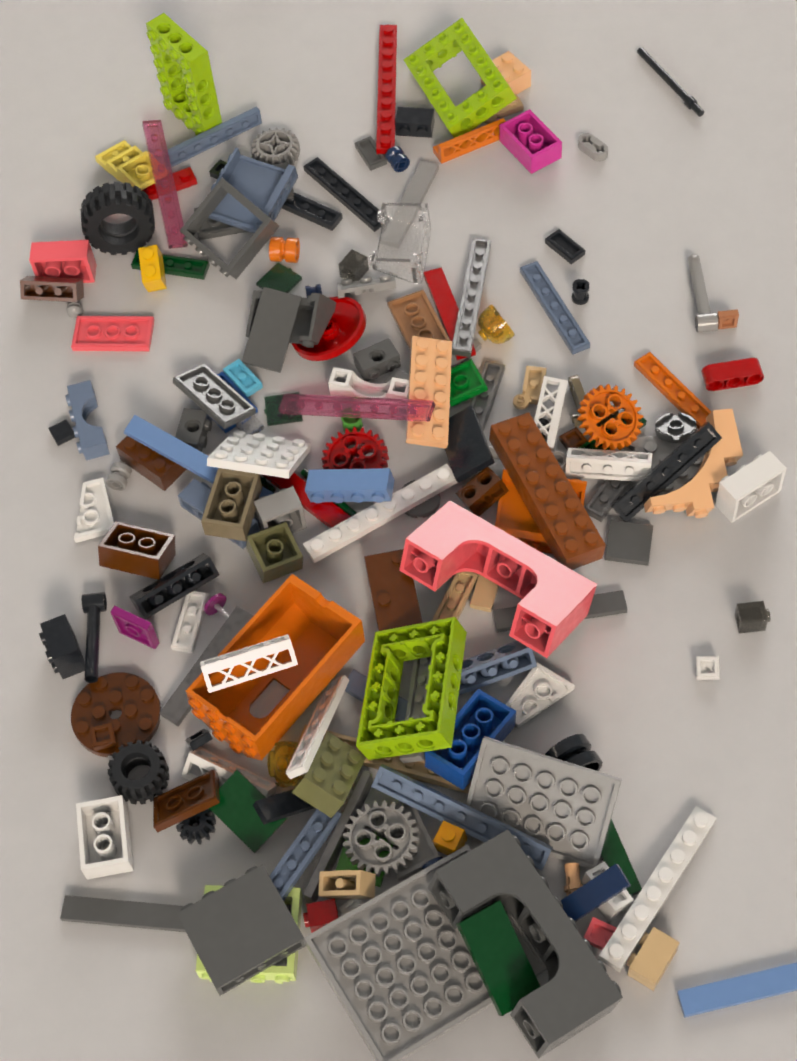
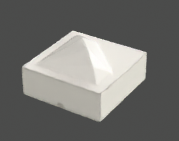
[696,656,720,680]

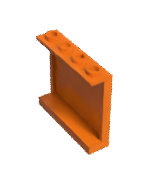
[495,469,587,554]

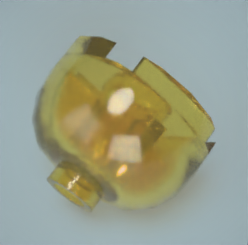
[478,304,515,344]
[267,740,301,788]

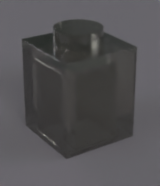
[338,249,369,281]
[734,601,771,634]

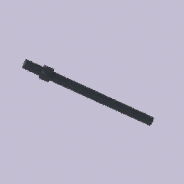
[637,47,704,117]

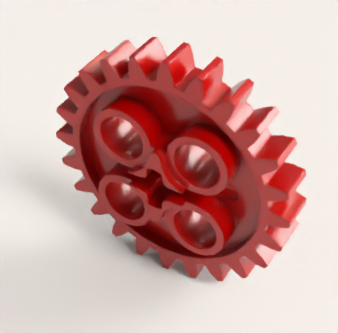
[321,427,389,469]

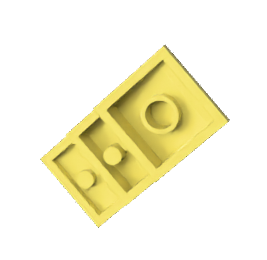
[95,140,169,191]

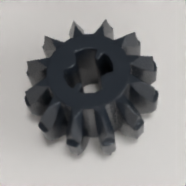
[176,809,216,845]

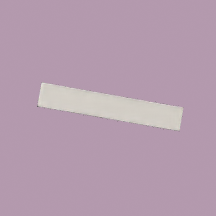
[285,675,349,779]

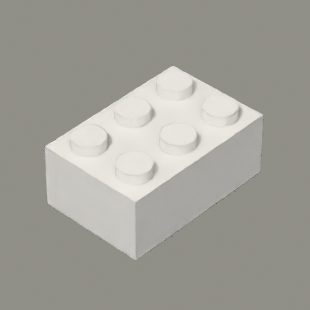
[715,451,787,523]
[76,795,134,880]

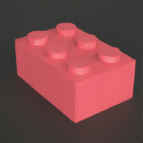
[29,240,97,283]

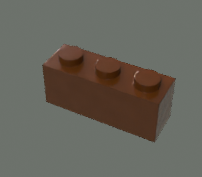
[20,276,84,302]

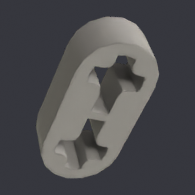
[578,133,608,161]

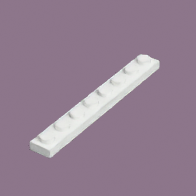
[303,464,458,563]
[598,806,717,973]

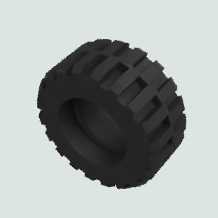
[80,182,155,255]

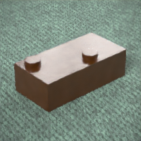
[364,549,423,631]

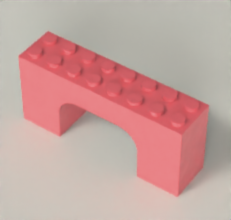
[399,501,597,658]

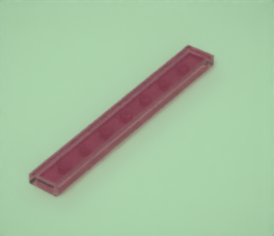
[142,120,188,249]
[278,394,435,422]

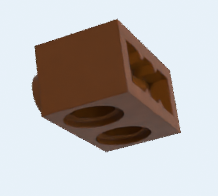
[455,467,509,517]

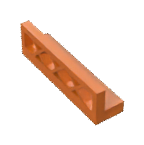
[433,118,506,164]

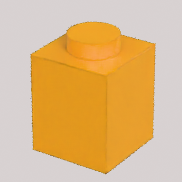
[433,820,467,855]

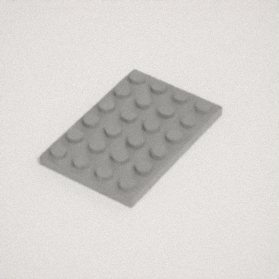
[466,736,622,869]

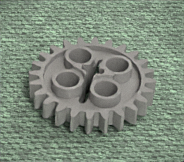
[343,800,420,877]

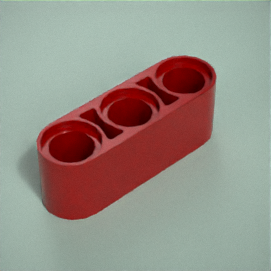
[701,358,764,391]

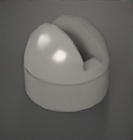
[67,302,83,318]

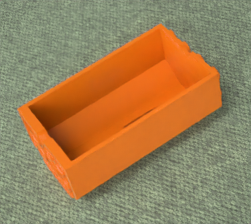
[186,574,365,761]

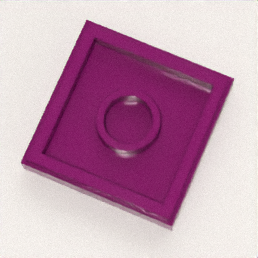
[110,605,159,649]

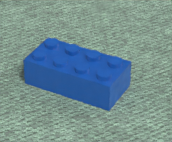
[425,689,516,790]

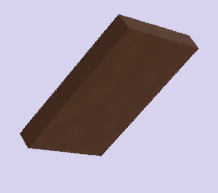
[153,769,220,833]

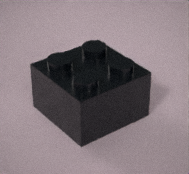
[39,614,85,679]

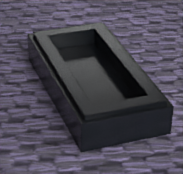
[545,229,585,265]

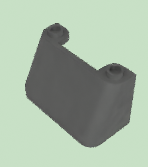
[246,290,336,348]

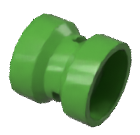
[341,408,363,433]

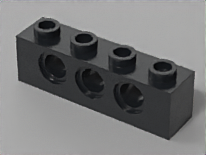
[130,553,219,619]

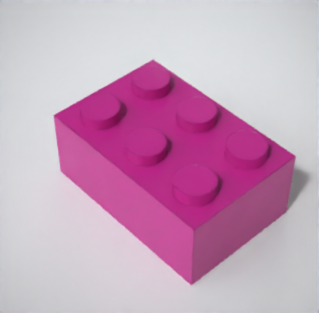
[499,109,562,174]

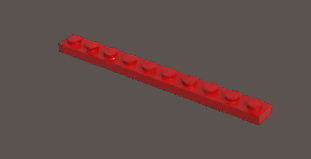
[376,24,397,154]

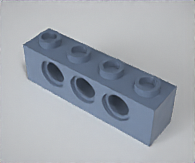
[459,641,537,695]

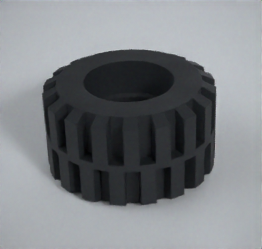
[107,740,170,804]

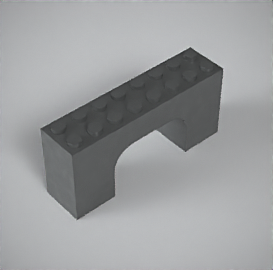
[428,830,623,1059]

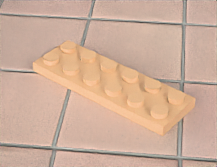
[406,336,452,449]

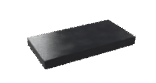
[444,405,495,483]

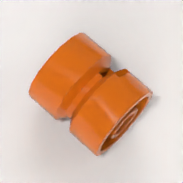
[269,237,300,263]

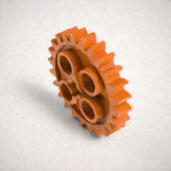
[577,384,643,450]

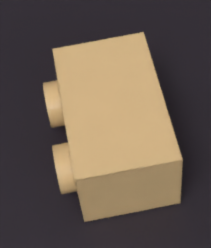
[318,870,376,900]
[626,927,680,991]

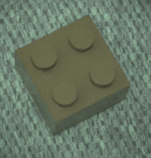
[246,522,303,583]

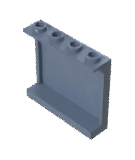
[208,147,298,233]

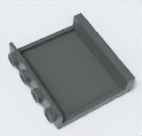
[176,865,306,996]

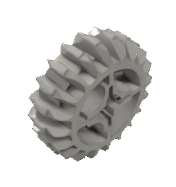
[251,128,300,165]

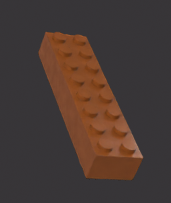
[489,412,606,570]

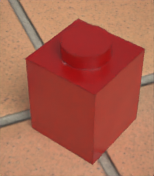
[303,898,339,933]

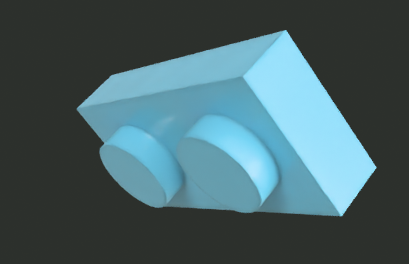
[223,359,263,398]

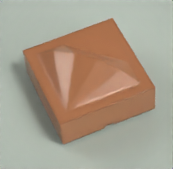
[717,309,739,330]

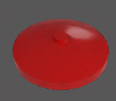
[292,296,366,361]

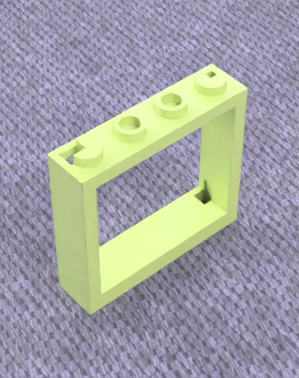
[195,885,303,984]

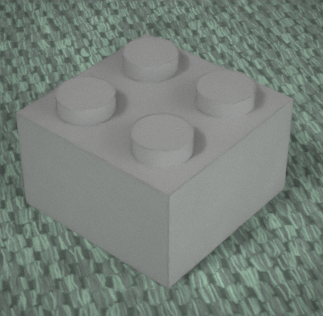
[253,486,307,534]

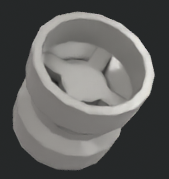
[106,462,132,491]

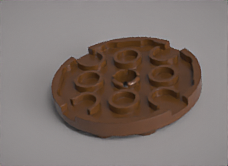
[71,672,161,757]

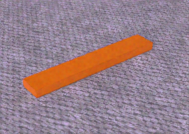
[634,352,711,429]

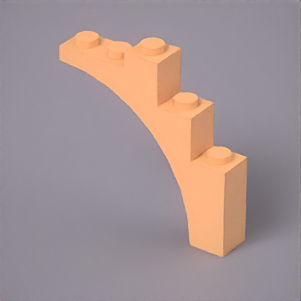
[644,409,743,518]

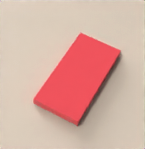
[71,316,155,352]

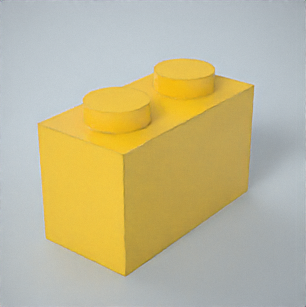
[138,245,167,292]

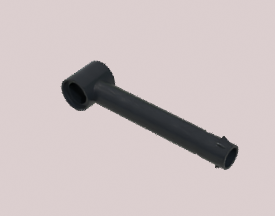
[81,592,107,683]

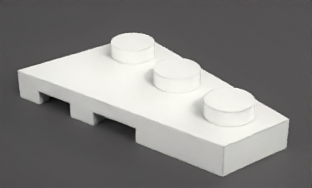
[74,477,115,543]
[505,662,575,728]

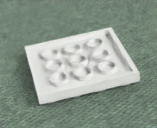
[207,430,311,479]

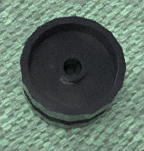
[545,734,603,771]

